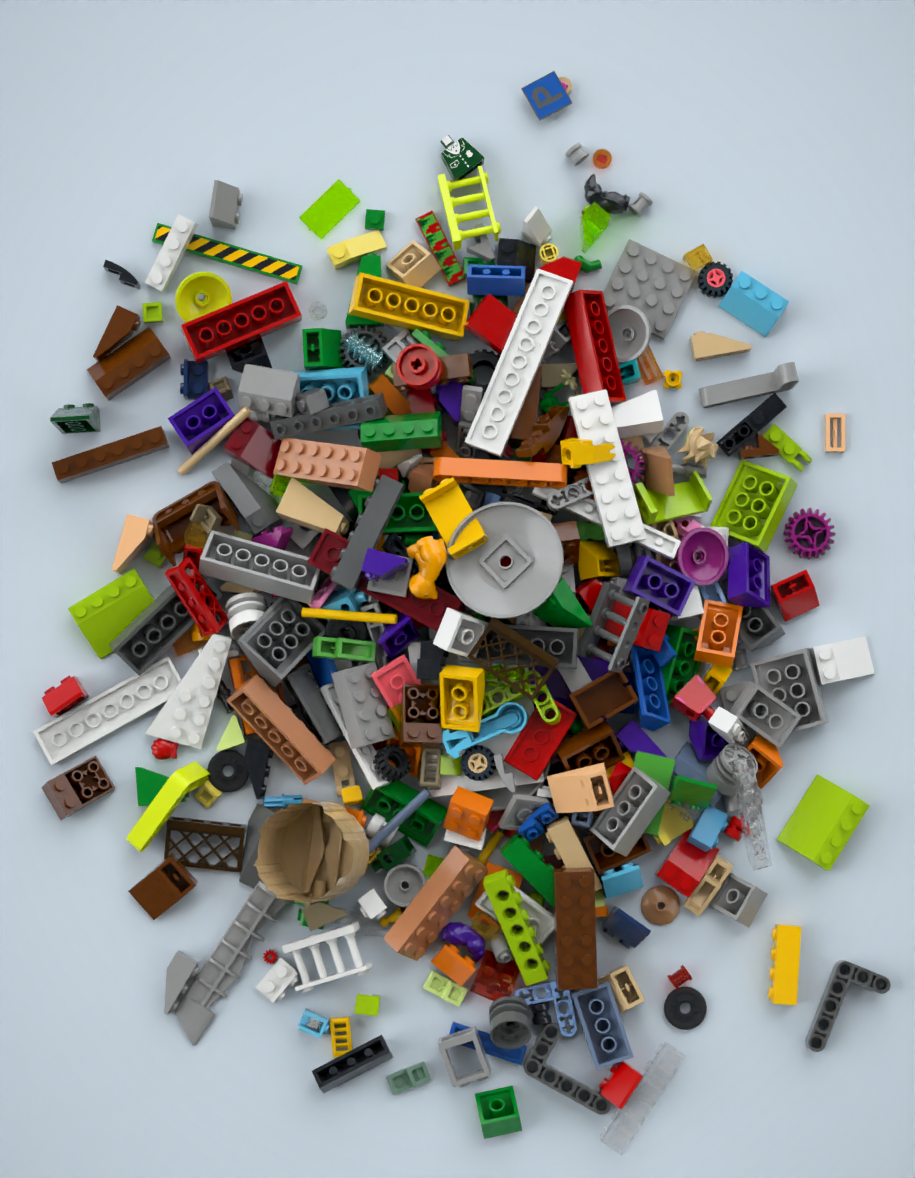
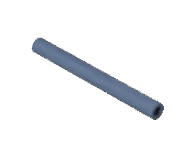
[369,788,431,854]

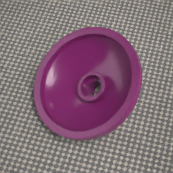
[676,527,729,585]

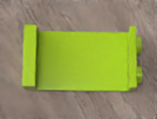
[633,471,713,525]

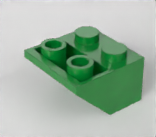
[302,328,343,370]

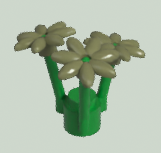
[540,369,582,416]

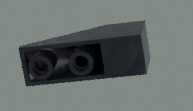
[244,738,274,800]

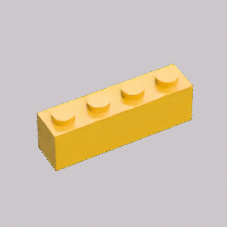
[768,924,801,1005]

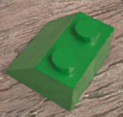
[475,1085,522,1139]

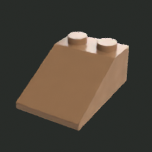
[638,446,675,496]

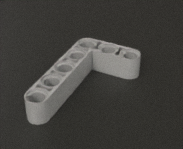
[698,362,799,408]

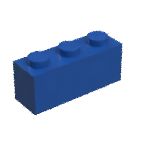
[467,264,525,296]

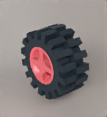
[698,261,733,298]

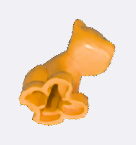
[407,536,448,599]

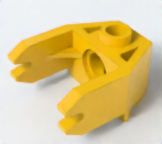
[560,438,616,468]

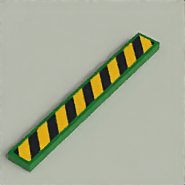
[152,223,302,285]

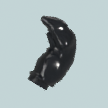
[584,174,630,214]

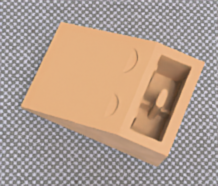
[547,763,615,813]

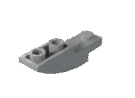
[456,385,483,458]

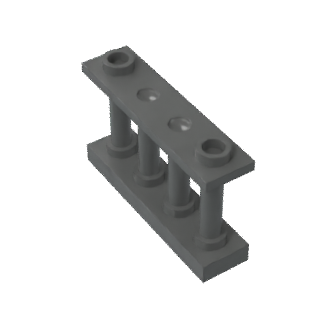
[578,581,651,673]

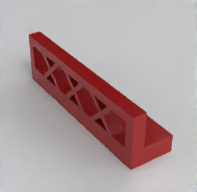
[164,557,228,636]

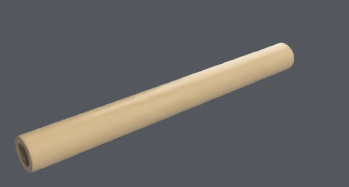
[177,406,252,476]

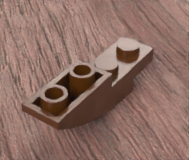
[515,405,569,458]

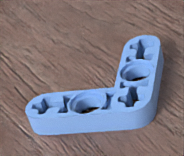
[513,980,577,1037]

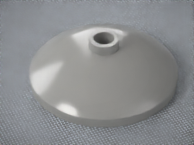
[607,305,651,362]

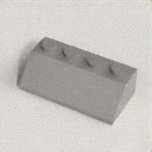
[590,766,671,857]

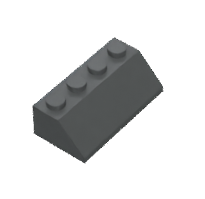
[283,667,343,746]

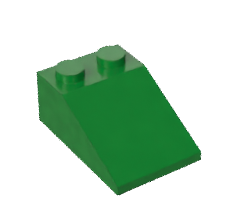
[532,578,593,629]
[667,776,718,811]

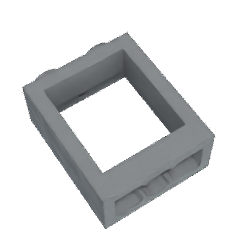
[438,1026,491,1087]

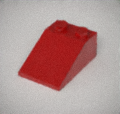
[604,600,671,652]
[654,829,719,898]

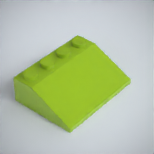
[710,460,798,553]
[68,569,154,659]
[776,774,870,871]

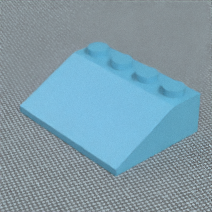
[293,367,369,431]

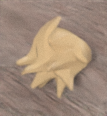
[677,426,718,469]

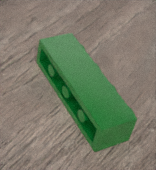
[500,833,556,907]

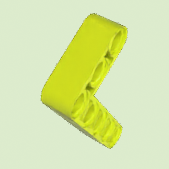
[126,761,210,852]

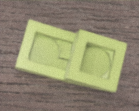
[423,970,468,1007]

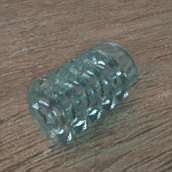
[342,331,384,372]

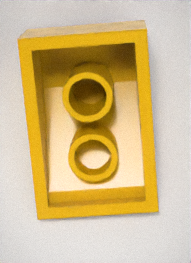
[439,665,485,732]

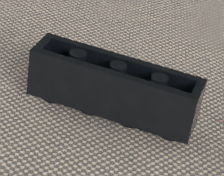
[312,1035,393,1093]

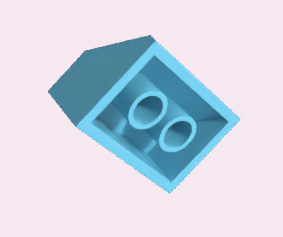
[718,271,789,337]

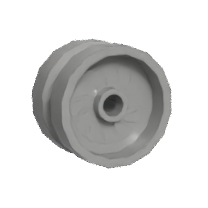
[384,863,426,907]

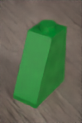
[135,767,190,806]

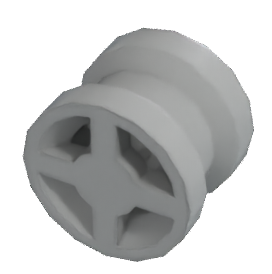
[565,143,589,166]

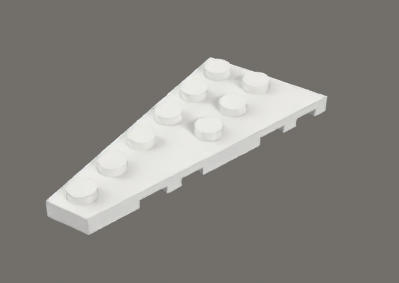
[145,633,232,749]

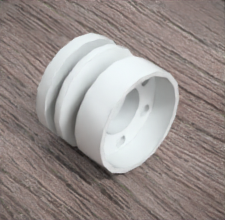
[225,593,267,641]

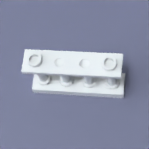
[282,921,372,992]

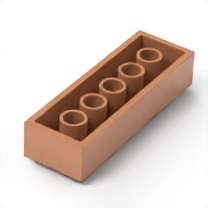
[273,438,382,492]
[226,674,336,785]
[383,846,488,961]

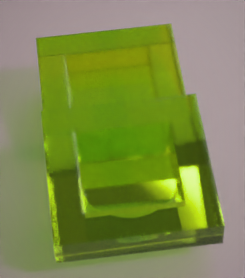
[484,664,525,687]

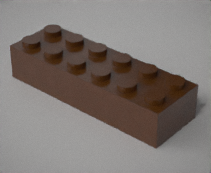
[553,867,598,990]

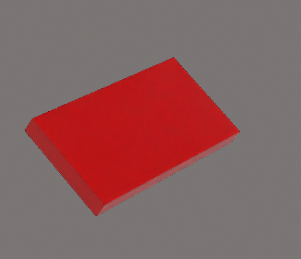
[503,694,578,781]

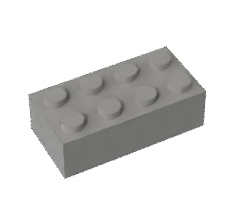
[331,662,396,749]

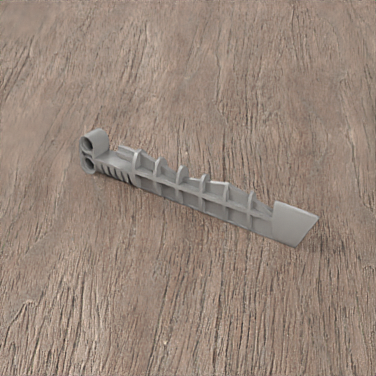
[174,881,290,1046]

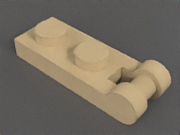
[329,741,356,797]

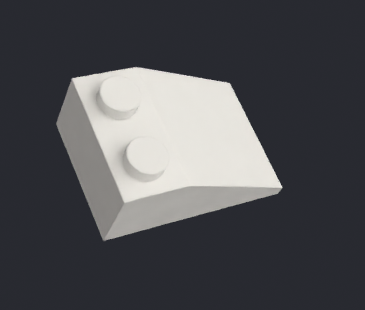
[810,636,874,686]

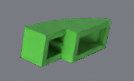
[312,636,376,662]

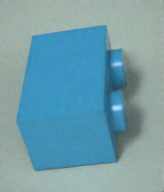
[687,805,728,852]

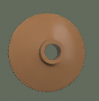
[641,886,680,925]

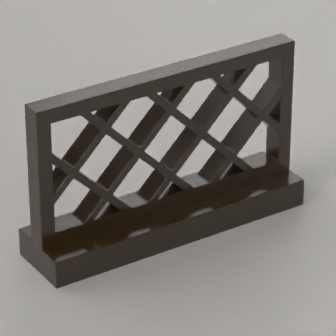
[467,618,560,701]
[164,816,246,872]

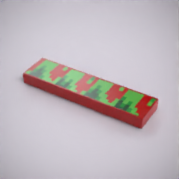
[415,211,466,286]

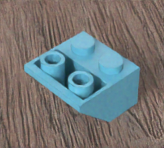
[599,862,644,899]

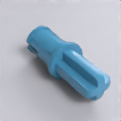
[263,794,302,809]

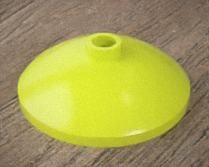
[175,272,232,323]

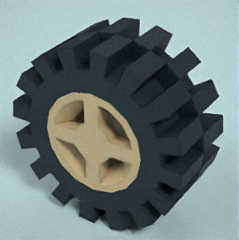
[460,745,496,781]

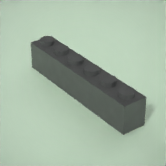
[330,474,405,592]

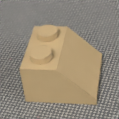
[385,240,442,288]

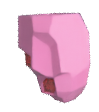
[672,517,702,538]

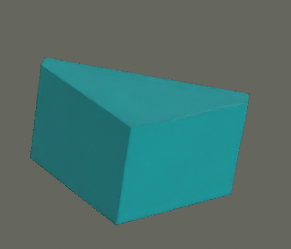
[619,359,641,386]

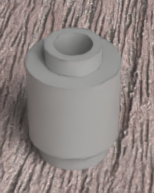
[490,933,514,963]

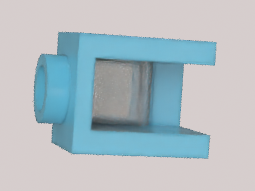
[298,1008,330,1038]

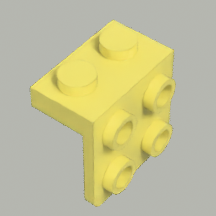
[652,799,694,846]

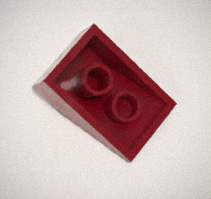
[224,418,282,481]

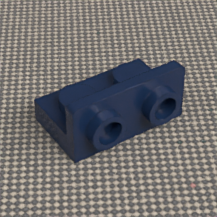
[180,359,209,400]

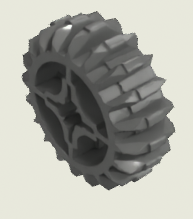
[339,325,388,376]

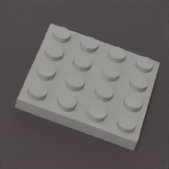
[603,239,697,340]

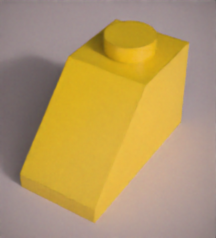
[702,664,733,695]

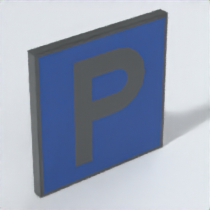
[521,71,572,121]

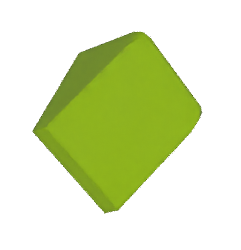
[440,755,462,776]

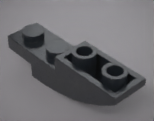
[716,392,787,457]

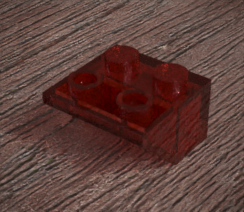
[470,949,520,1001]

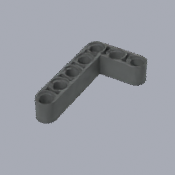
[805,960,891,1052]
[523,1022,611,1115]

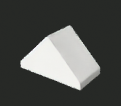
[670,585,704,621]

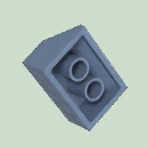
[671,741,722,807]

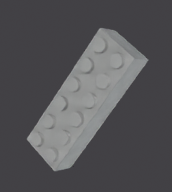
[199,530,321,605]

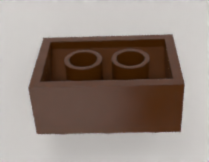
[582,833,652,875]

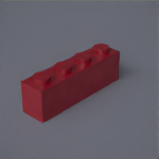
[407,388,447,453]

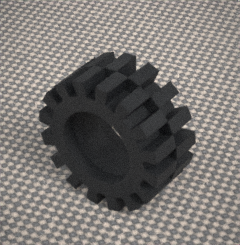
[373,744,411,782]

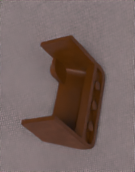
[152,481,240,567]

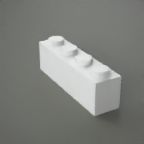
[145,214,199,292]

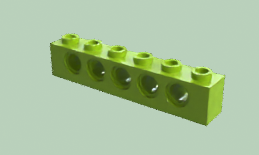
[483,869,551,986]

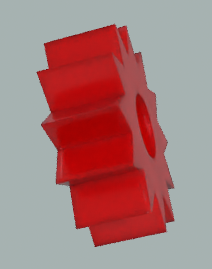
[262,949,278,965]

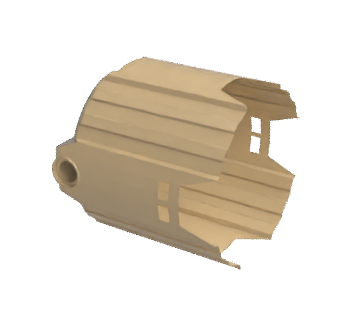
[253,801,369,903]

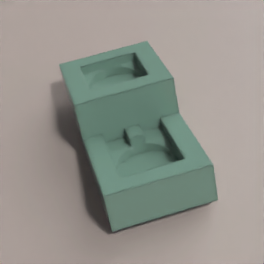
[386,1061,431,1095]

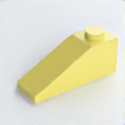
[326,230,387,271]

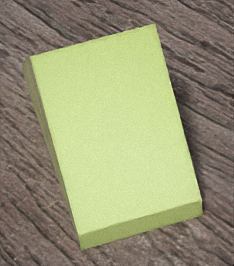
[216,715,247,752]

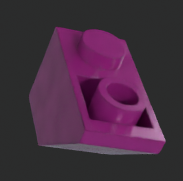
[252,525,293,551]

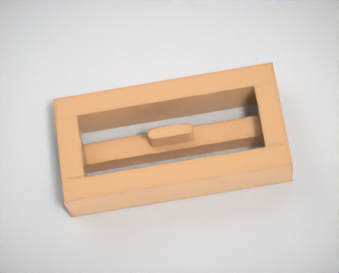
[825,414,845,453]

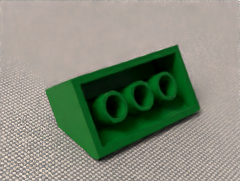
[360,411,441,452]
[358,492,438,535]
[662,624,701,705]
[360,780,448,848]

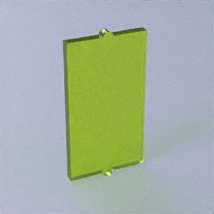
[299,179,361,239]

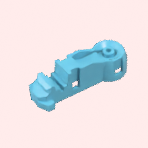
[442,702,528,759]

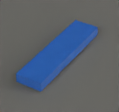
[449,1022,527,1065]

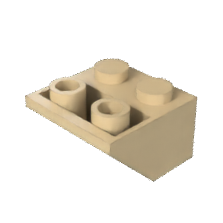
[597,964,645,1013]

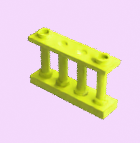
[437,166,501,250]

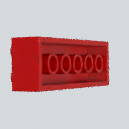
[181,281,302,364]
[564,290,626,406]

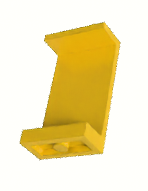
[419,477,489,560]

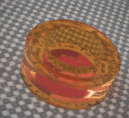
[592,149,612,169]

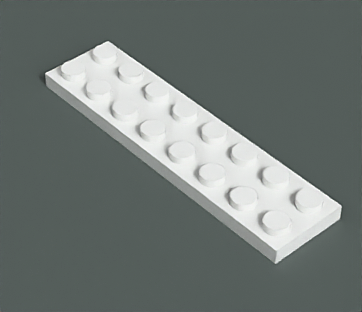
[568,389,646,548]
[33,656,182,765]

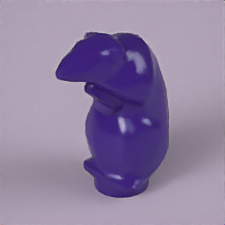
[439,922,486,963]

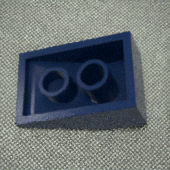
[601,906,651,949]

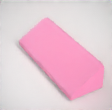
[308,575,337,609]

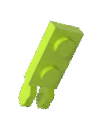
[763,423,812,472]

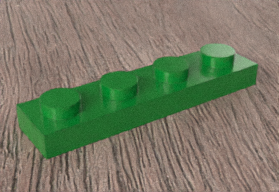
[412,328,477,385]

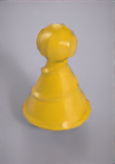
[379,906,405,927]

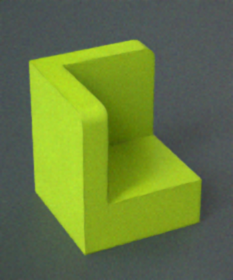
[354,994,381,1016]

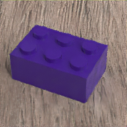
[623,555,696,616]

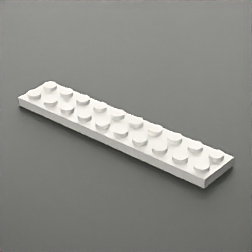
[465,268,573,457]

